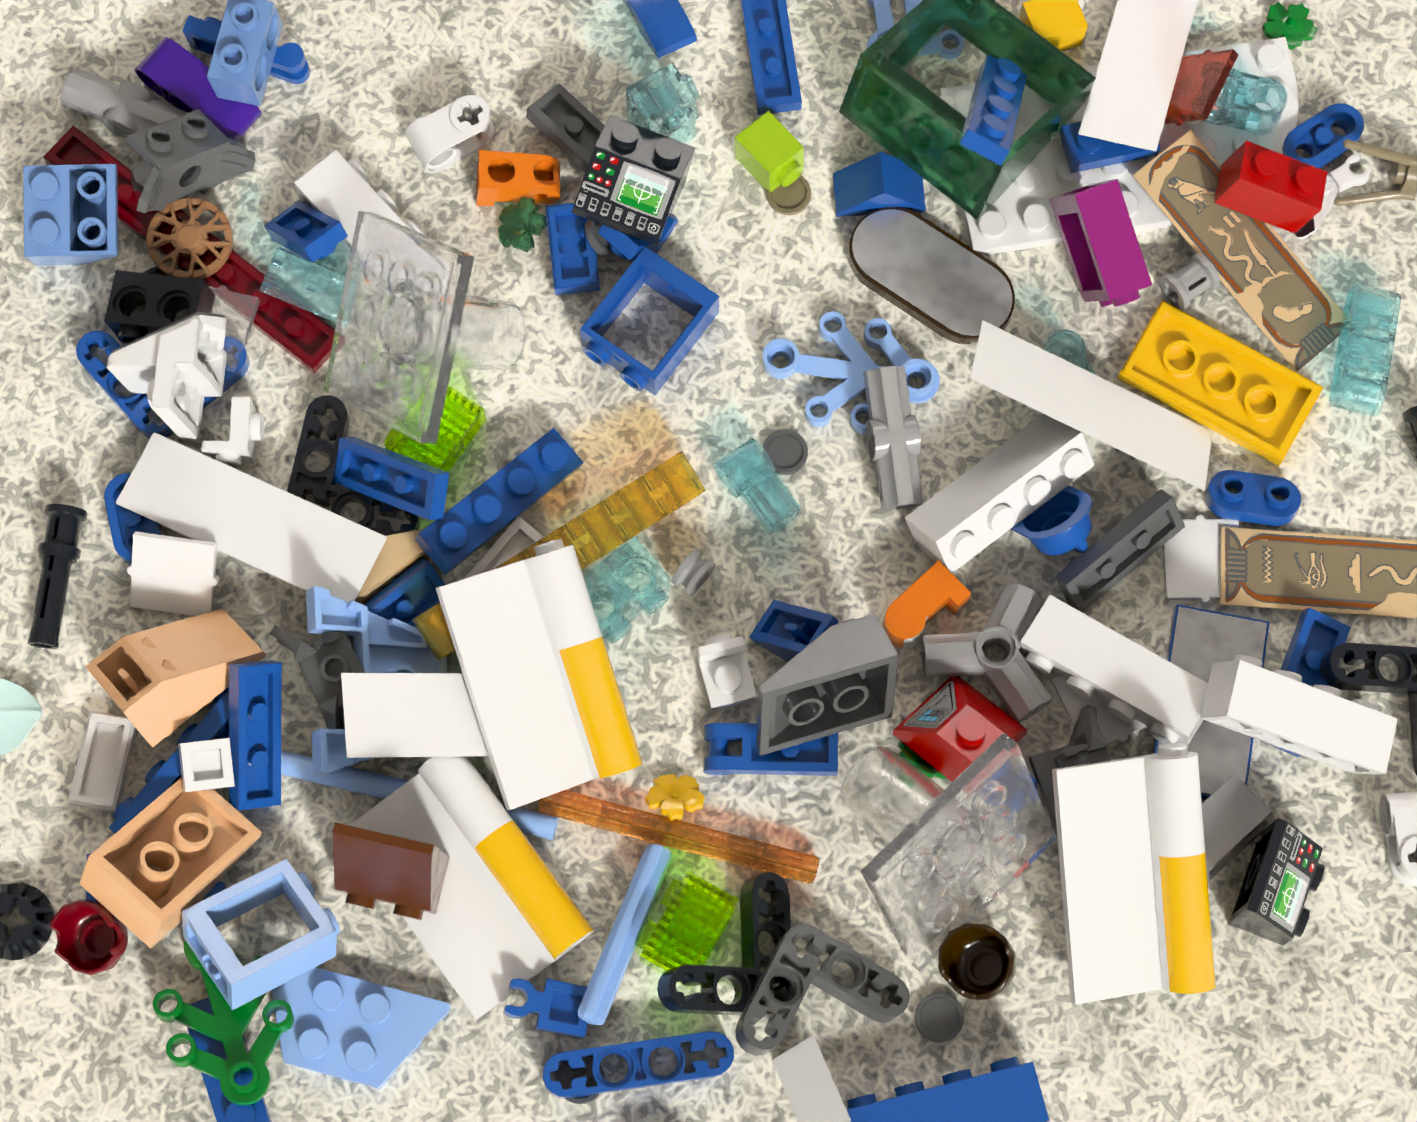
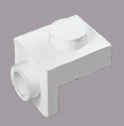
[201,397,264,470]

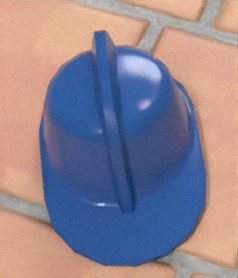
[1011,485,1092,556]

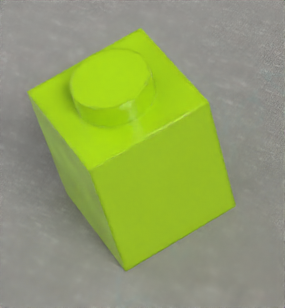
[734,111,804,192]

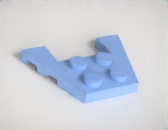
[306,586,447,776]

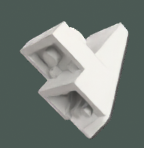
[107,312,227,440]

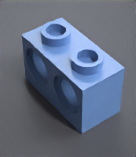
[207,0,283,106]

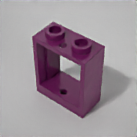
[1049,179,1152,307]

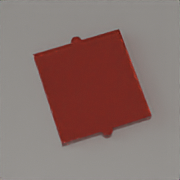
[1164,49,1239,126]

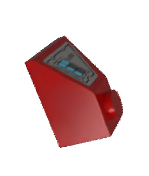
[893,676,1028,793]

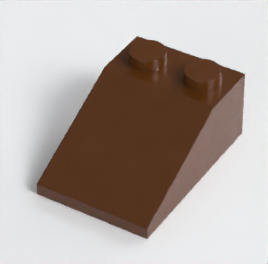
[333,822,450,920]

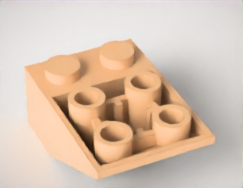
[85,608,267,748]

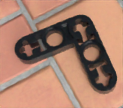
[287,395,420,536]
[1320,643,1417,776]
[657,872,793,1016]

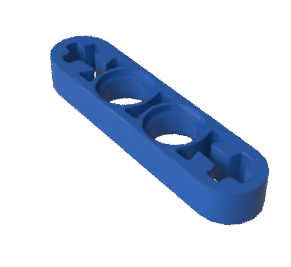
[543,1031,734,1099]

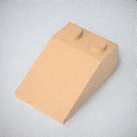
[79,777,262,949]

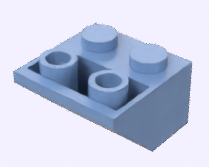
[23,164,118,266]

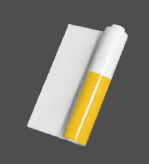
[436,538,643,810]
[1052,743,1216,1005]
[349,756,594,1020]

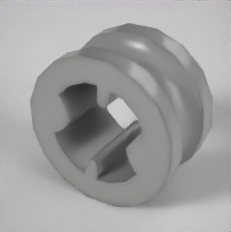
[671,549,715,597]

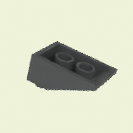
[756,614,899,756]

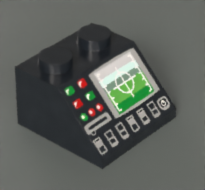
[572,115,695,246]
[1228,818,1325,946]

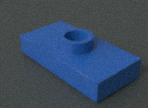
[545,203,600,295]

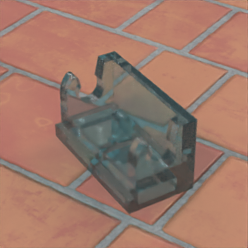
[259,247,366,326]

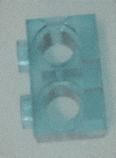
[626,62,699,143]
[584,536,671,644]

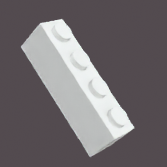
[294,150,457,325]
[905,414,1095,573]
[1020,595,1208,747]
[1200,655,1398,775]

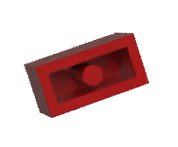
[1214,140,1328,234]

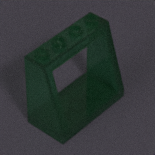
[839,0,1096,220]

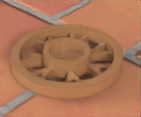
[146,198,233,279]

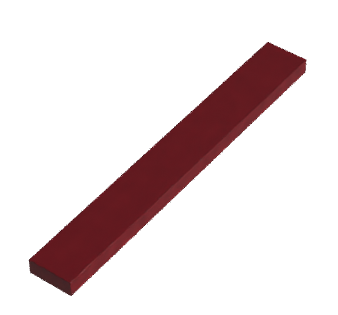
[43,125,344,374]

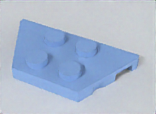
[272,967,451,1089]

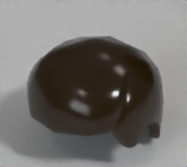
[938,923,1016,1000]

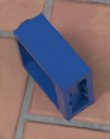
[580,246,720,395]

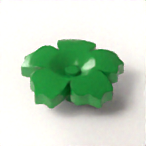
[1262,2,1317,50]

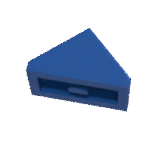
[833,151,926,217]
[749,599,839,662]

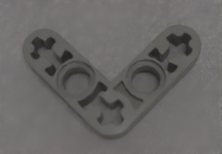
[735,924,910,1056]

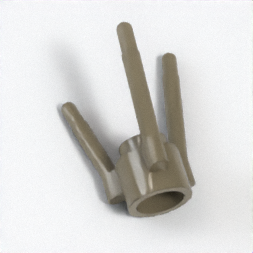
[1334,139,1417,206]

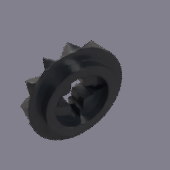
[0,882,54,961]

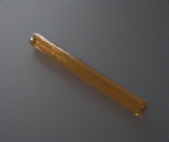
[539,790,819,884]

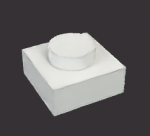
[178,738,235,792]

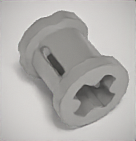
[1159,253,1220,311]

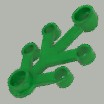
[152,940,294,1105]

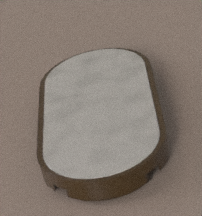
[849,207,1015,344]

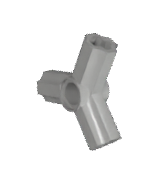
[921,582,1053,723]

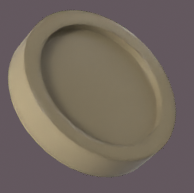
[766,175,811,215]

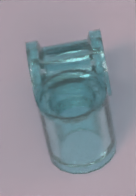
[1195,65,1288,135]

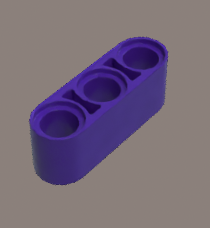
[135,37,262,141]

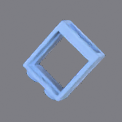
[182,859,340,1010]

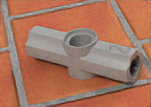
[60,67,188,139]
[863,366,923,510]

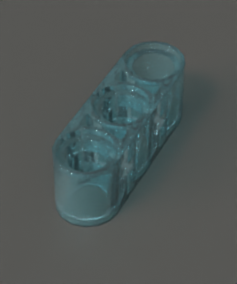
[1329,283,1401,417]

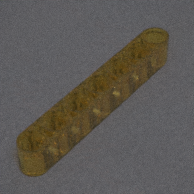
[412,451,706,660]

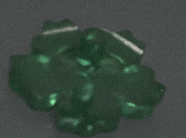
[498,197,548,252]

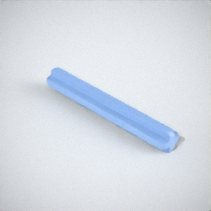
[578,843,672,1025]

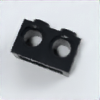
[104,270,217,344]

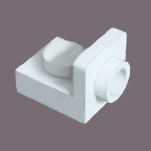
[697,634,757,712]

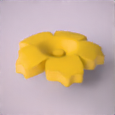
[645,774,705,821]

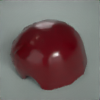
[50,899,128,975]

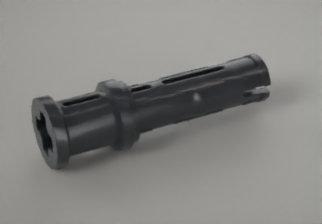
[27,504,88,649]

